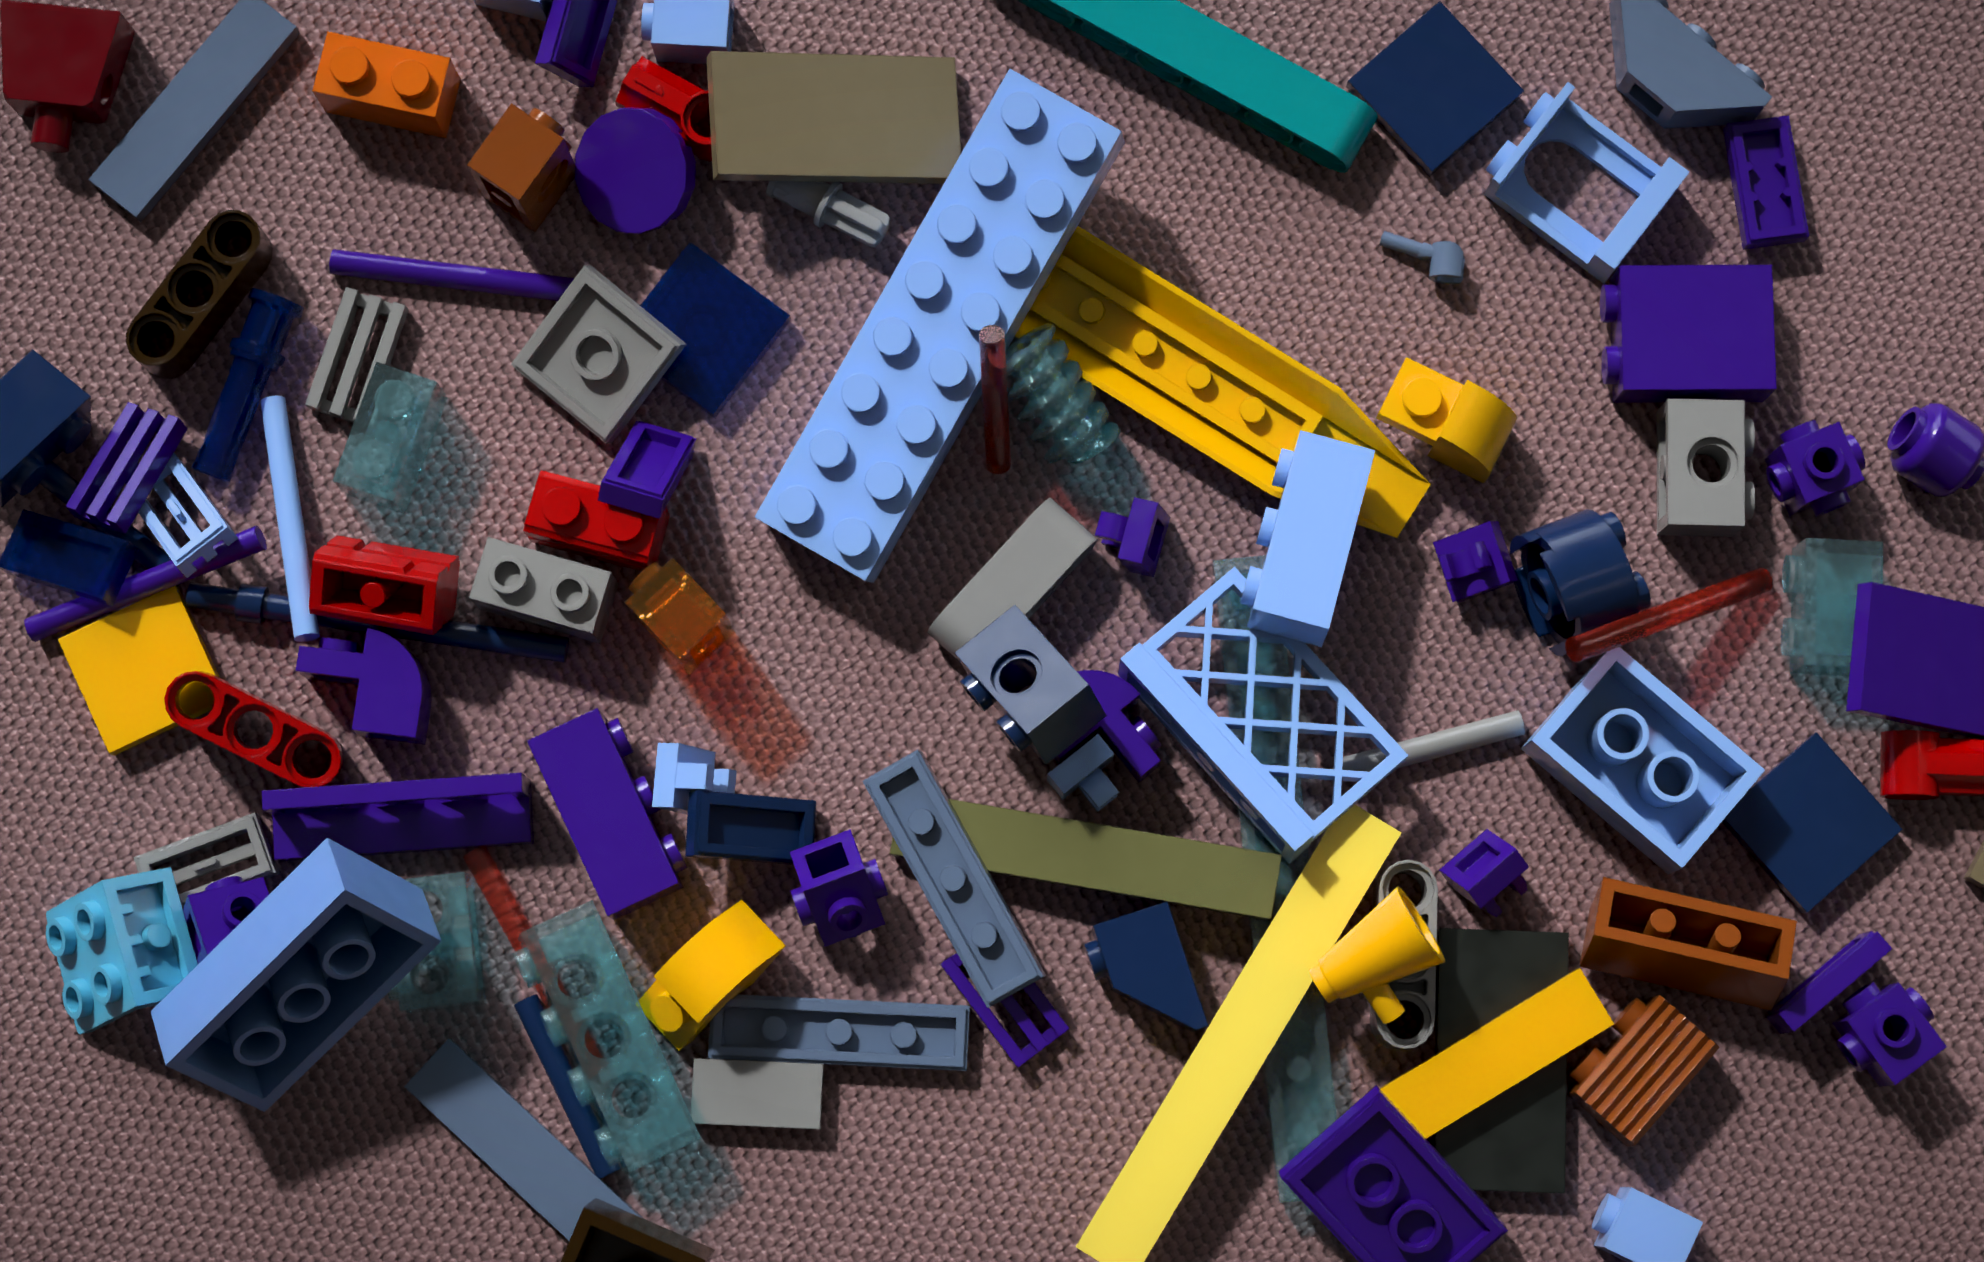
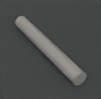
[1342,710,1525,783]

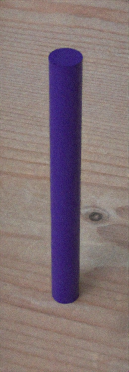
[329,249,574,301]
[24,526,267,642]

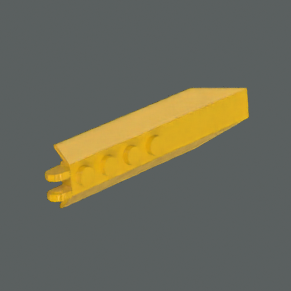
[1015,226,1431,538]

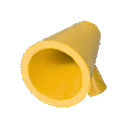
[1309,886,1445,1024]

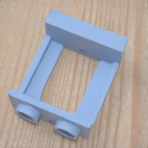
[1484,82,1689,284]

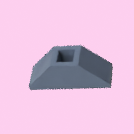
[1609,0,1772,129]

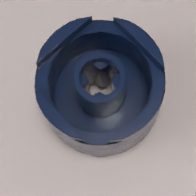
[1510,509,1651,656]

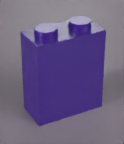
[1600,265,1777,403]

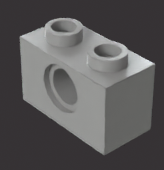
[1656,399,1755,537]
[469,537,619,644]

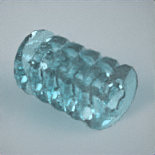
[990,323,1120,464]

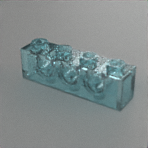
[512,900,701,1174]

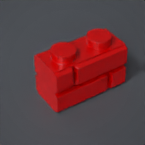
[523,470,670,574]
[309,535,460,635]

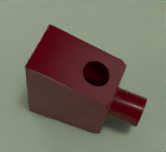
[0,0,135,153]

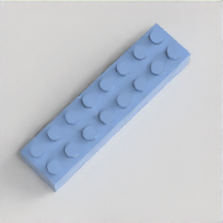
[755,68,1125,583]

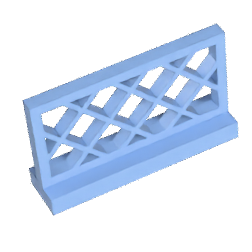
[1118,566,1408,864]

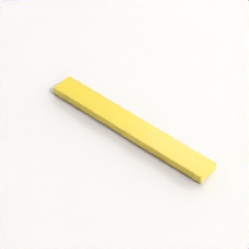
[1075,805,1401,1262]

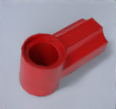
[615,56,712,162]
[1880,730,1984,800]

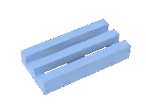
[138,453,238,578]

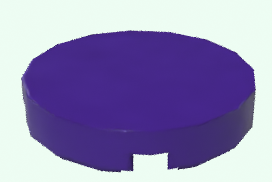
[575,107,696,234]

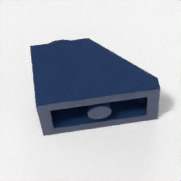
[1084,902,1208,1032]

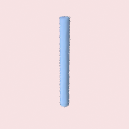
[260,395,320,642]

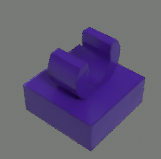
[1095,497,1170,577]
[1433,521,1518,602]
[1439,829,1529,917]

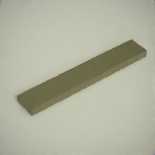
[890,799,1282,921]

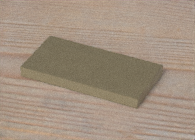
[706,51,961,184]

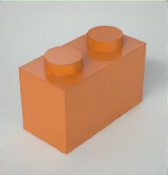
[312,31,461,138]

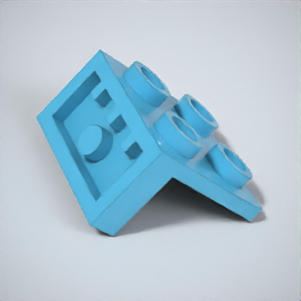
[46,867,198,1035]

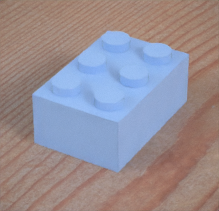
[1521,643,1765,874]

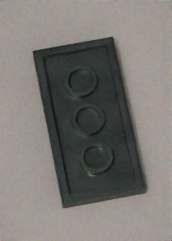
[1433,928,1569,1193]

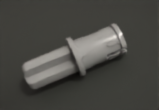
[766,181,890,247]

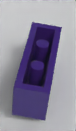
[527,708,688,920]

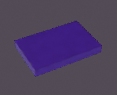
[1846,582,1984,740]
[1278,1085,1508,1262]

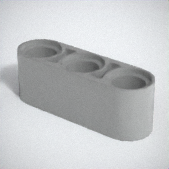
[927,497,1098,662]
[1369,860,1438,1051]

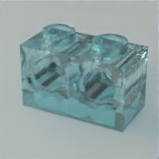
[388,872,487,1013]

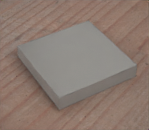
[511,265,687,444]

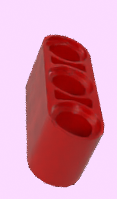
[164,671,344,787]

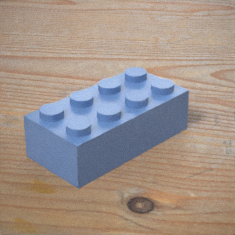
[150,838,441,1112]

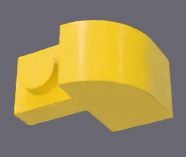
[1376,357,1517,483]
[635,900,786,1051]

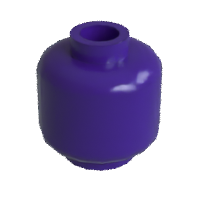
[1887,403,1984,497]

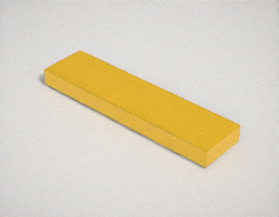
[1356,968,1614,1139]

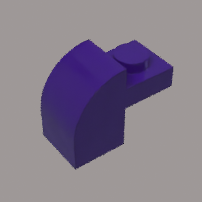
[296,628,432,745]
[1054,670,1162,783]

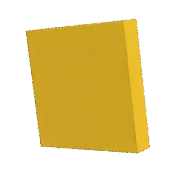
[58,586,220,756]

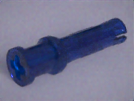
[191,288,305,482]

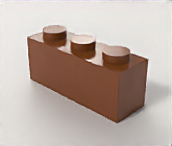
[1580,877,1797,1010]

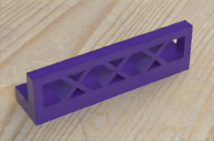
[261,773,534,862]

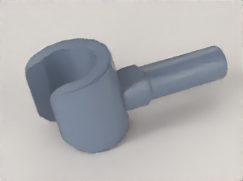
[1380,231,1465,284]

